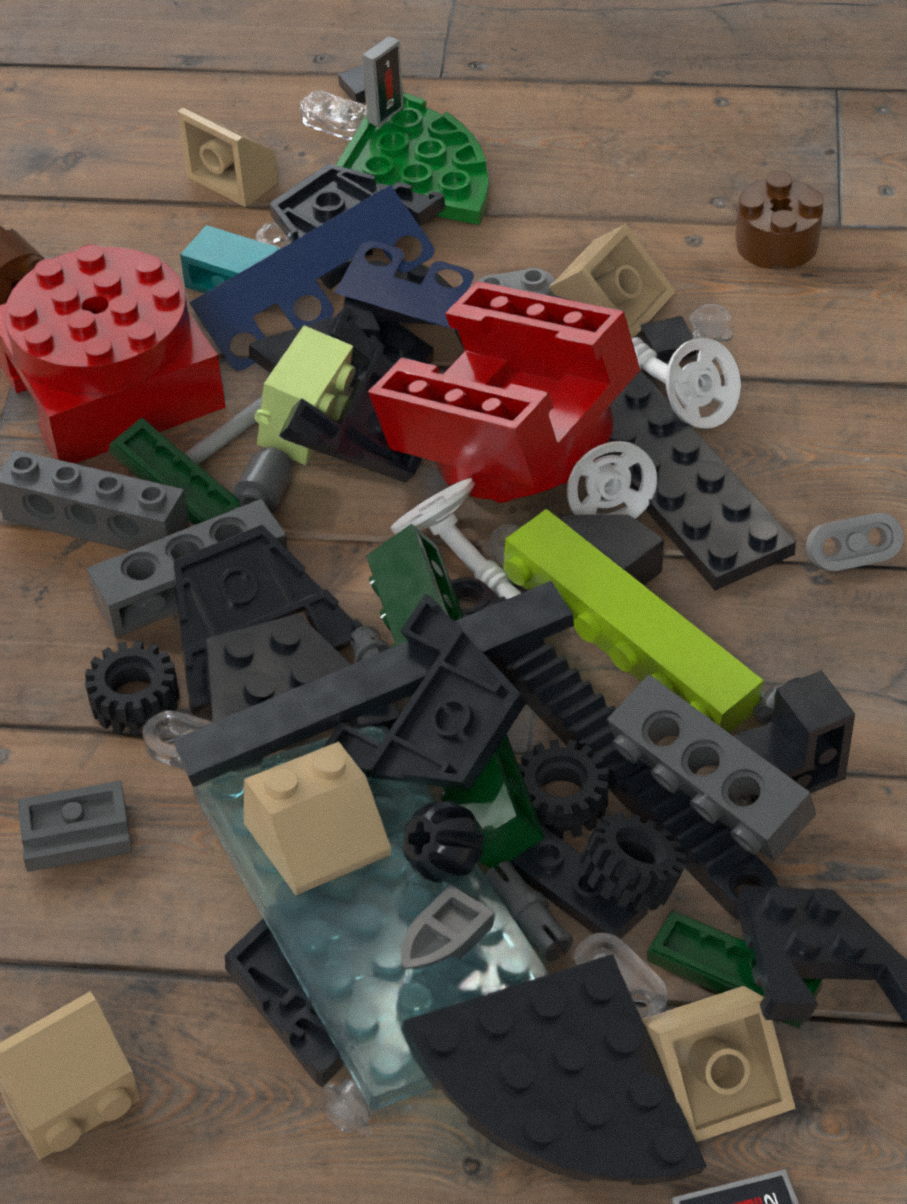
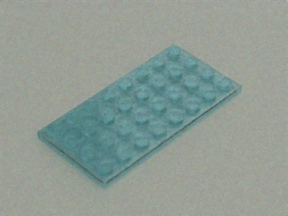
[193,724,549,1111]

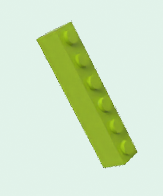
[503,509,764,733]

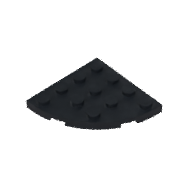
[400,954,707,1185]

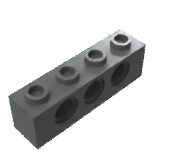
[0,449,190,551]
[86,499,288,638]
[607,674,816,861]

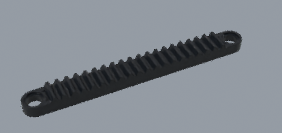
[451,577,778,920]

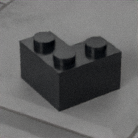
[734,670,855,806]

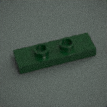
[108,417,241,525]
[647,910,823,1029]

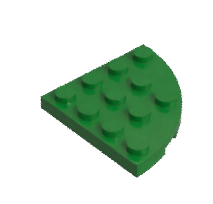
[336,92,489,225]

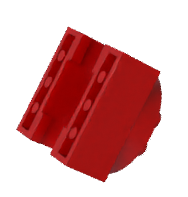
[0,244,226,464]
[368,281,641,503]

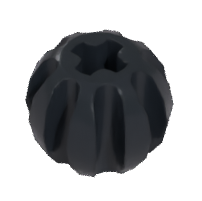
[402,801,484,883]

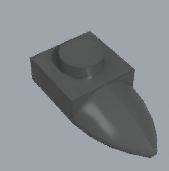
[401,885,495,970]

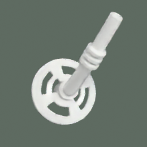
[631,337,741,429]
[567,441,657,519]
[391,478,521,599]

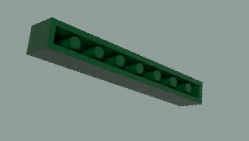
[366,524,545,870]

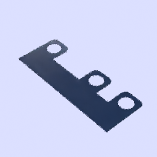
[189,184,435,370]
[335,240,569,331]

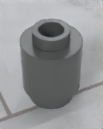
[234,447,293,513]

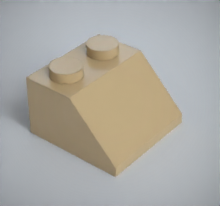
[177,108,278,207]
[549,224,676,338]
[244,742,391,895]
[642,986,796,1142]
[0,991,140,1160]

